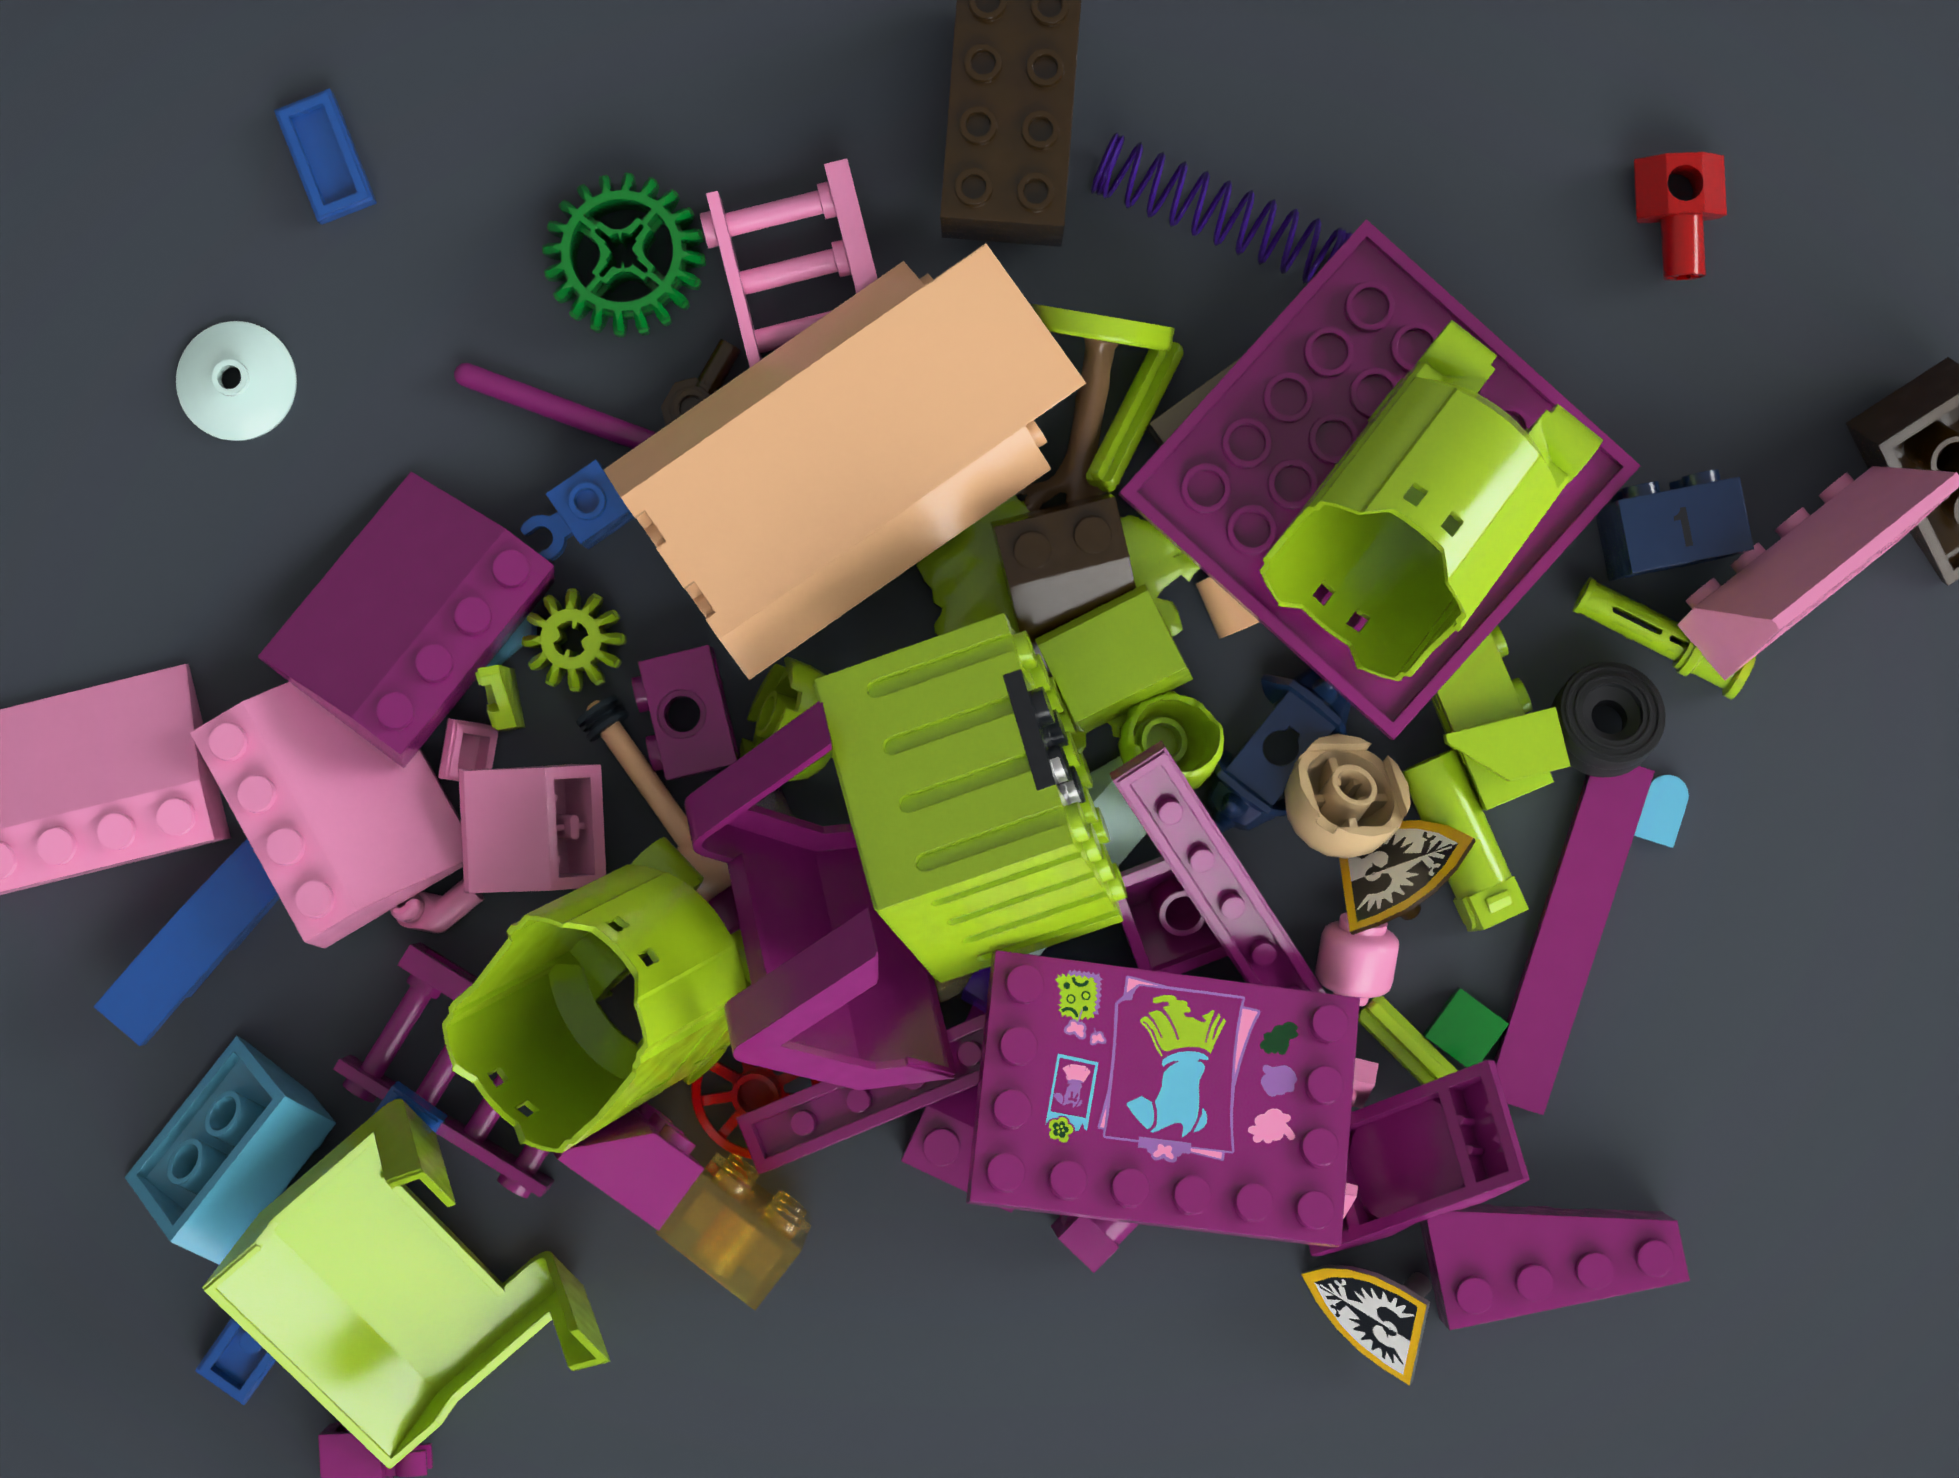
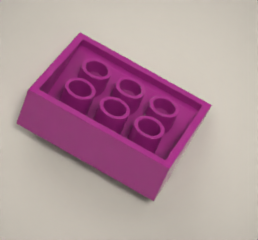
[258,472,554,768]

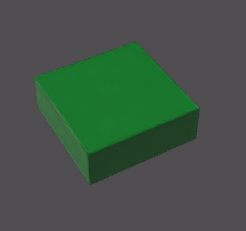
[1423,987,1509,1068]

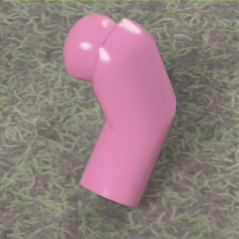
[390,878,484,934]

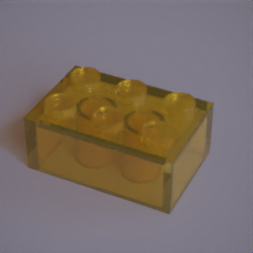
[655,1152,812,1310]

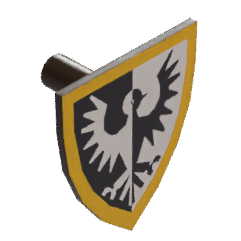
[1339,820,1476,935]

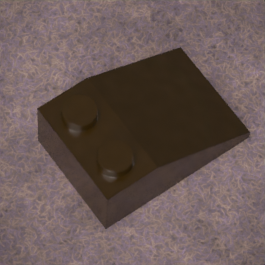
[1846,357,1959,586]
[990,492,1136,693]

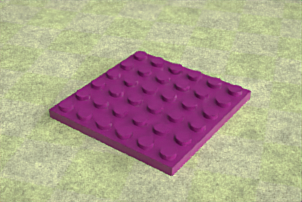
[1118,219,1641,740]

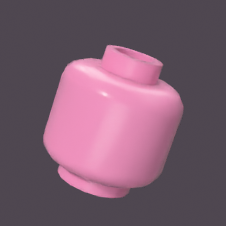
[1315,913,1399,1006]

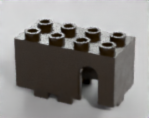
[940,0,1081,247]

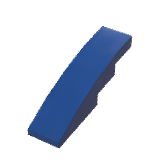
[93,839,280,1046]

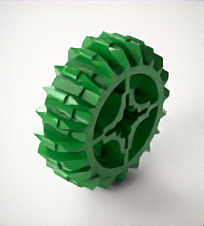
[542,173,707,338]

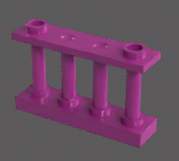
[333,942,555,1198]

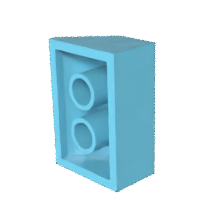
[124,1036,336,1265]

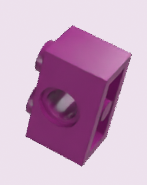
[631,645,740,781]

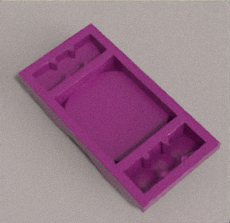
[1308,1060,1530,1256]

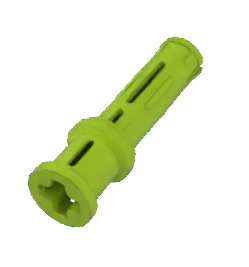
[1572,577,1757,700]

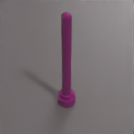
[454,363,657,449]

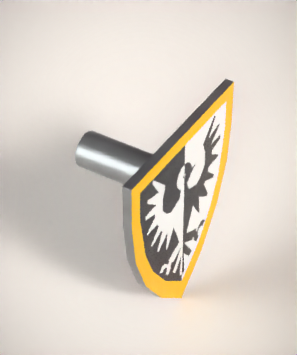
[1301,1265,1432,1386]

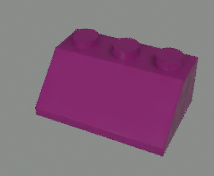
[552,1102,704,1231]

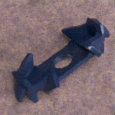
[1206,668,1351,833]

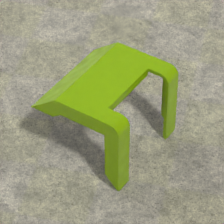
[202,1098,611,1469]

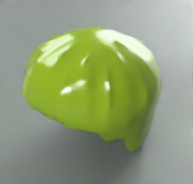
[1117,691,1224,789]

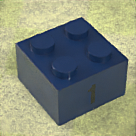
[1596,469,1754,581]

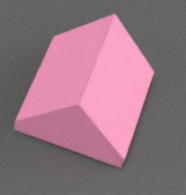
[438,718,499,781]

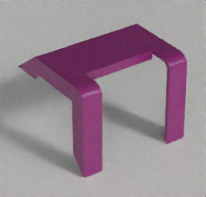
[684,701,956,1090]

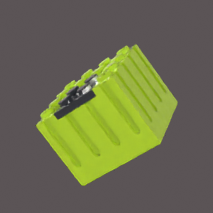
[813,613,1127,983]

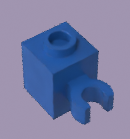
[520,459,635,562]

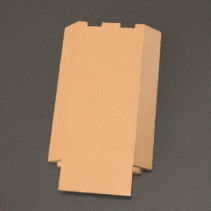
[604,243,1086,680]

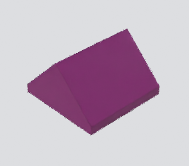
[1118,857,1228,974]

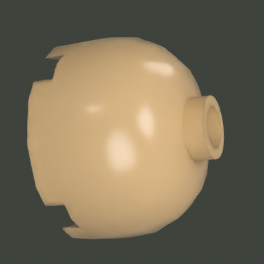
[1284,734,1411,859]

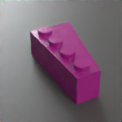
[1419,1204,1690,1330]

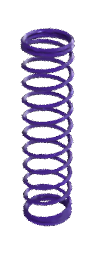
[1090,132,1352,284]

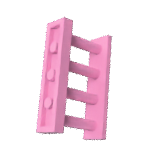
[699,158,878,367]

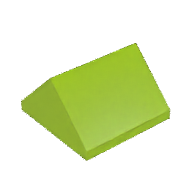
[1035,584,1193,733]

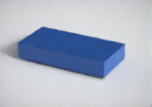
[274,88,377,225]

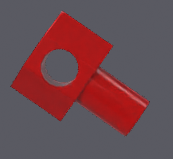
[1634,152,1727,281]

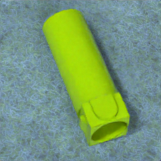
[1402,749,1529,932]

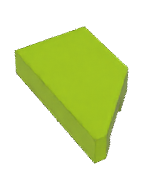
[475,664,525,732]
[1443,707,1571,781]

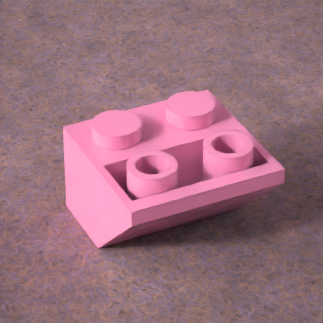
[458,764,606,893]

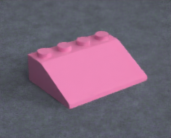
[1677,466,1959,680]
[0,664,231,895]
[190,682,463,949]

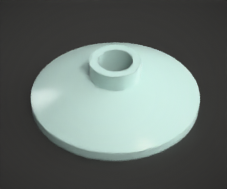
[176,321,297,441]

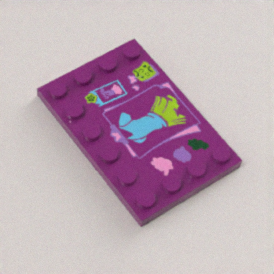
[966,950,1360,1248]

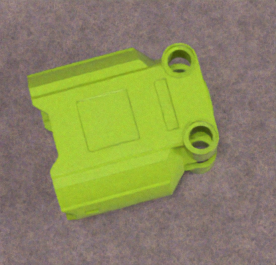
[1259,320,1603,681]
[442,837,751,1153]

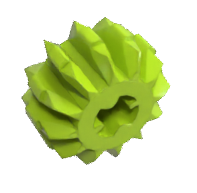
[522,588,627,692]

